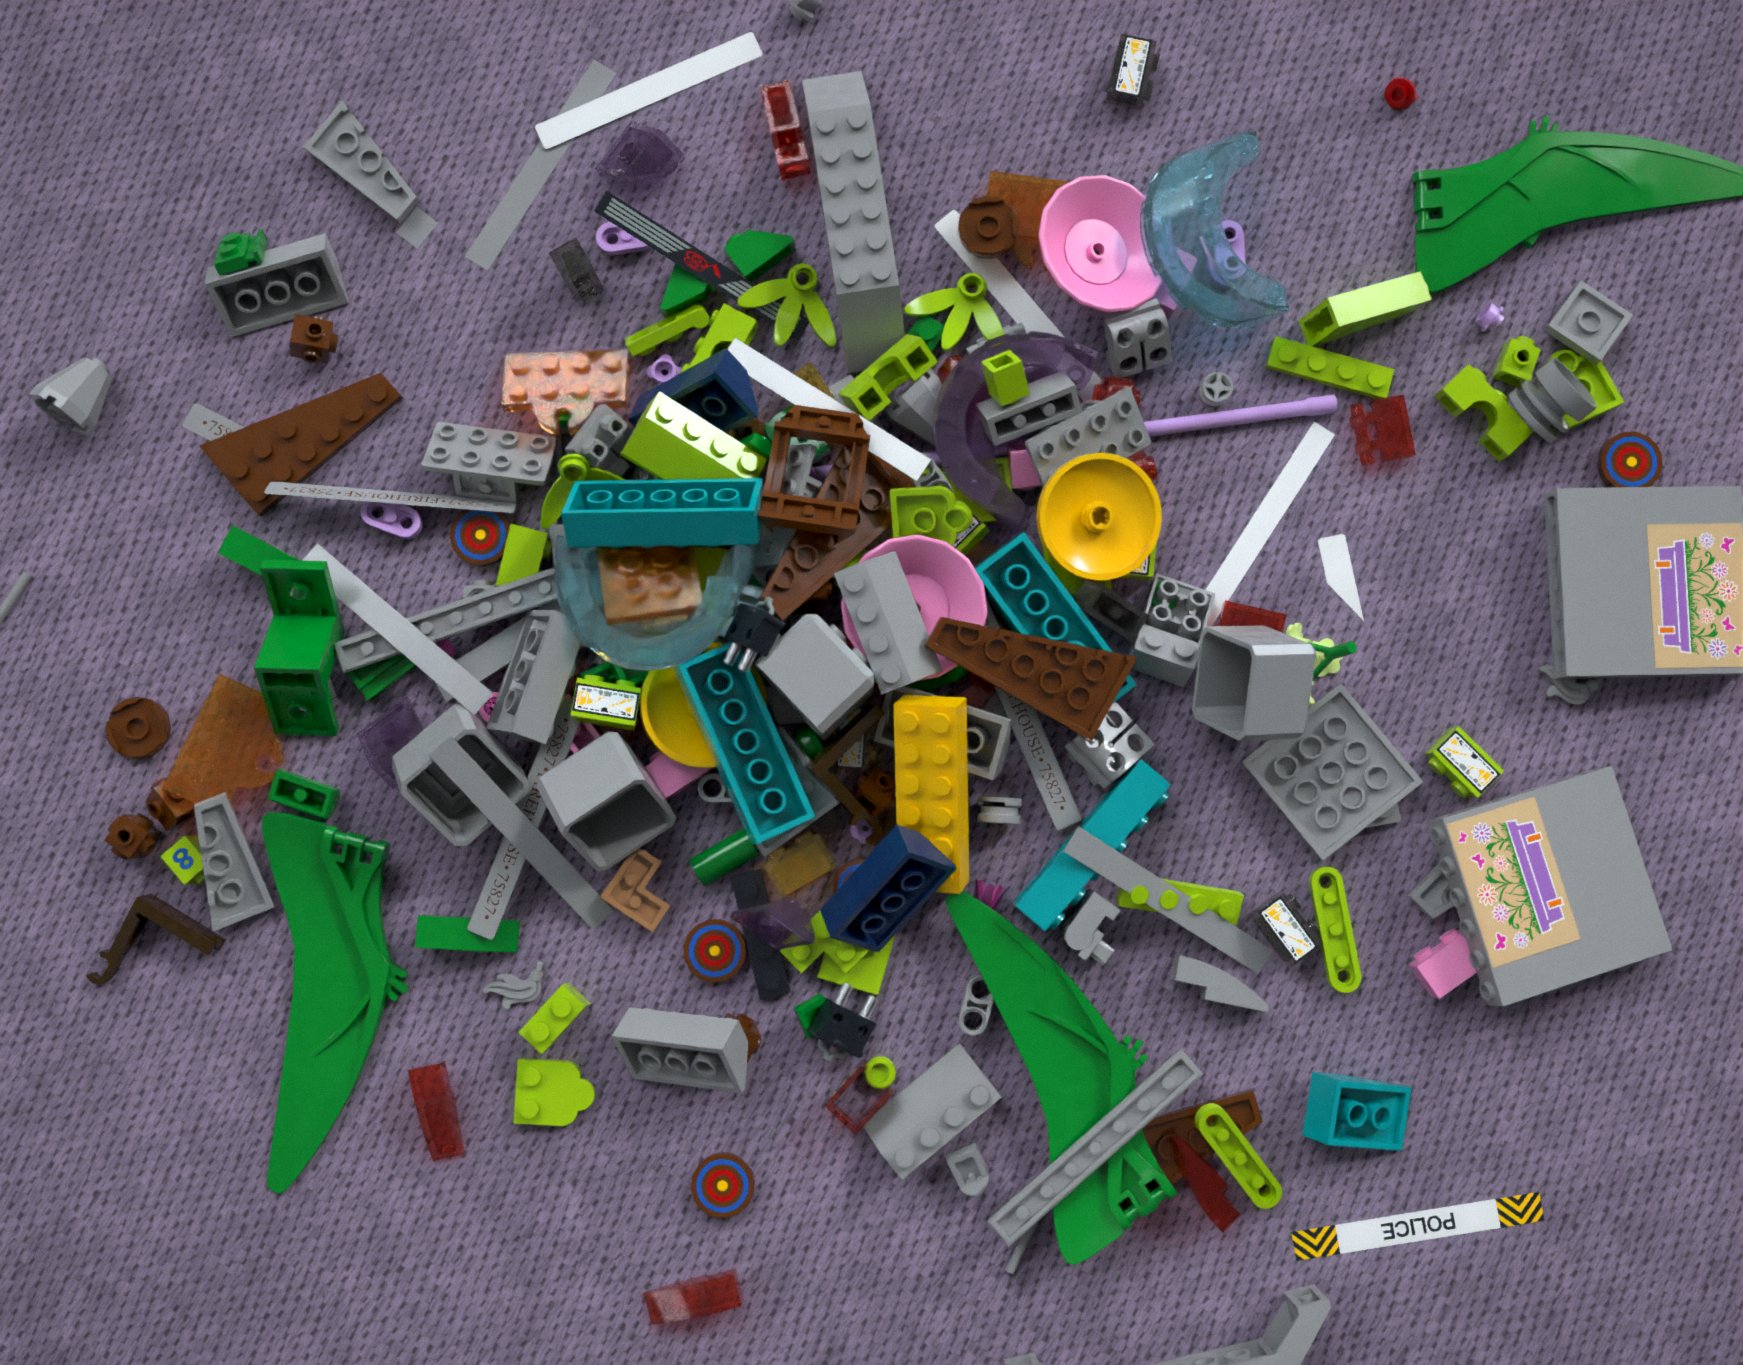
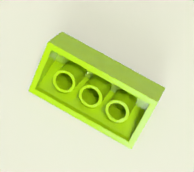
[620,391,767,480]

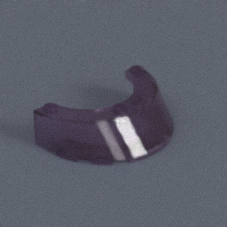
[933,331,1098,533]

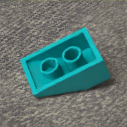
[1302,1072,1412,1150]

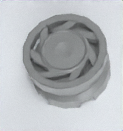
[977,797,1022,824]

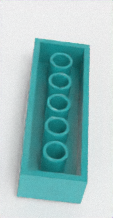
[561,478,764,549]
[974,532,1137,704]
[673,642,815,844]
[1012,759,1171,931]

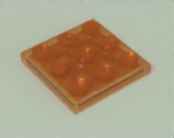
[596,545,704,626]

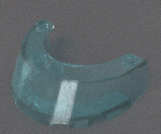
[1140,131,1289,327]
[555,535,757,670]

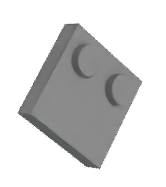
[1544,281,1633,365]

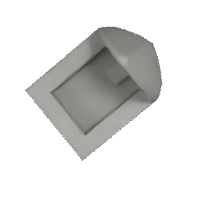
[946,1143,989,1197]

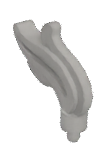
[1537,665,1602,705]
[483,961,544,1010]

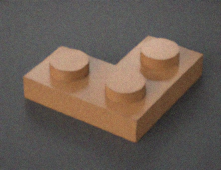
[600,848,670,932]

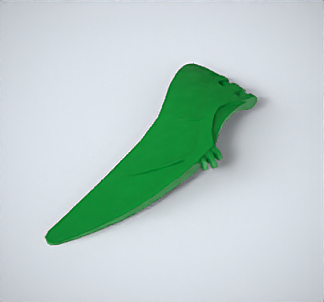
[1412,116,1743,294]
[945,891,1178,1266]

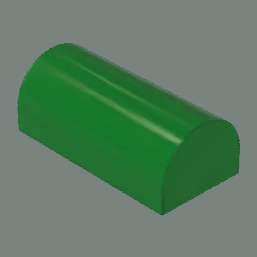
[267,769,340,820]
[689,828,760,886]

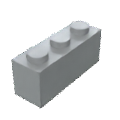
[976,370,1082,446]

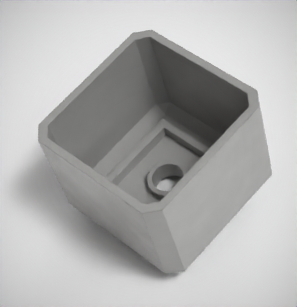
[754,614,874,741]
[1192,625,1316,741]
[392,704,529,846]
[536,731,677,871]

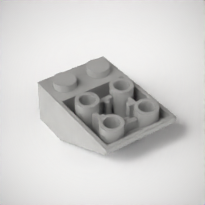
[1128,573,1215,687]

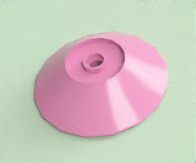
[1038,175,1171,312]
[841,535,988,680]

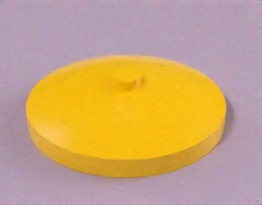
[1036,453,1162,580]
[639,641,767,768]

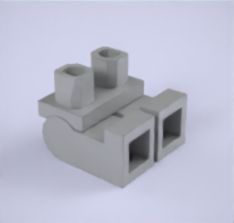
[1103,298,1173,380]
[565,404,633,477]
[1065,702,1155,789]
[1061,888,1121,965]

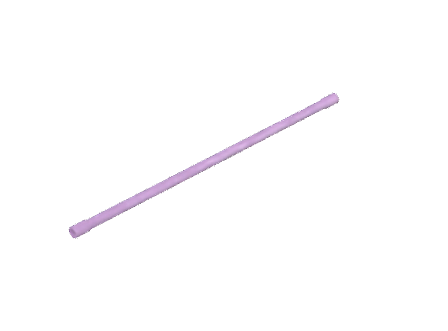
[809,394,1337,482]

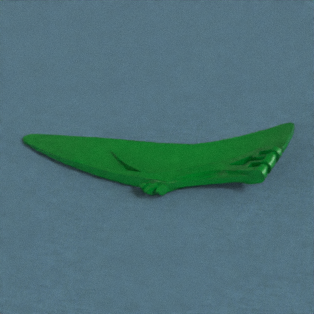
[262,812,409,1194]

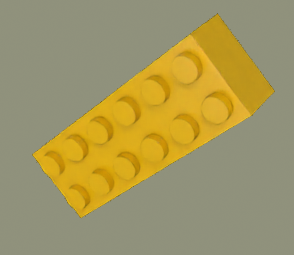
[893,695,969,894]

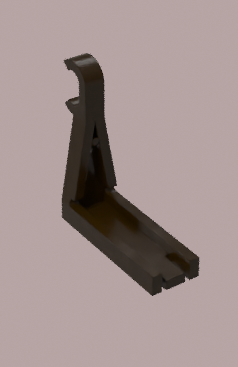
[804,703,885,845]
[86,893,227,984]

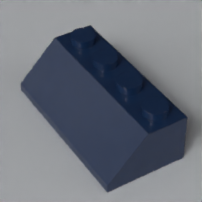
[627,348,759,433]
[820,825,956,952]

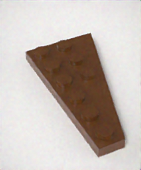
[200,373,403,517]
[758,445,901,621]
[924,617,1138,741]
[1119,1089,1263,1211]

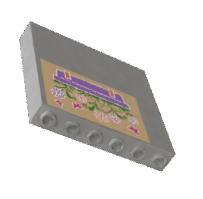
[1544,486,1743,679]
[1428,766,1672,1007]

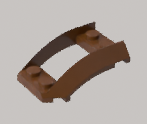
[758,405,870,544]

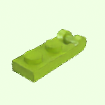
[624,303,709,357]

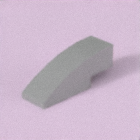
[1171,954,1269,1012]

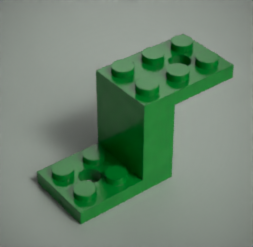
[254,559,344,736]

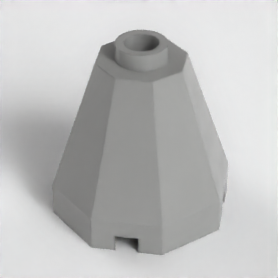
[29,358,112,436]
[881,368,959,447]

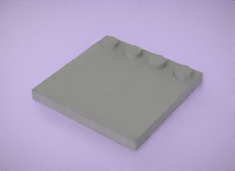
[1241,683,1423,861]

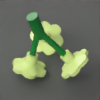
[1286,623,1357,706]

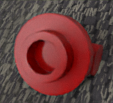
[1385,76,1419,110]

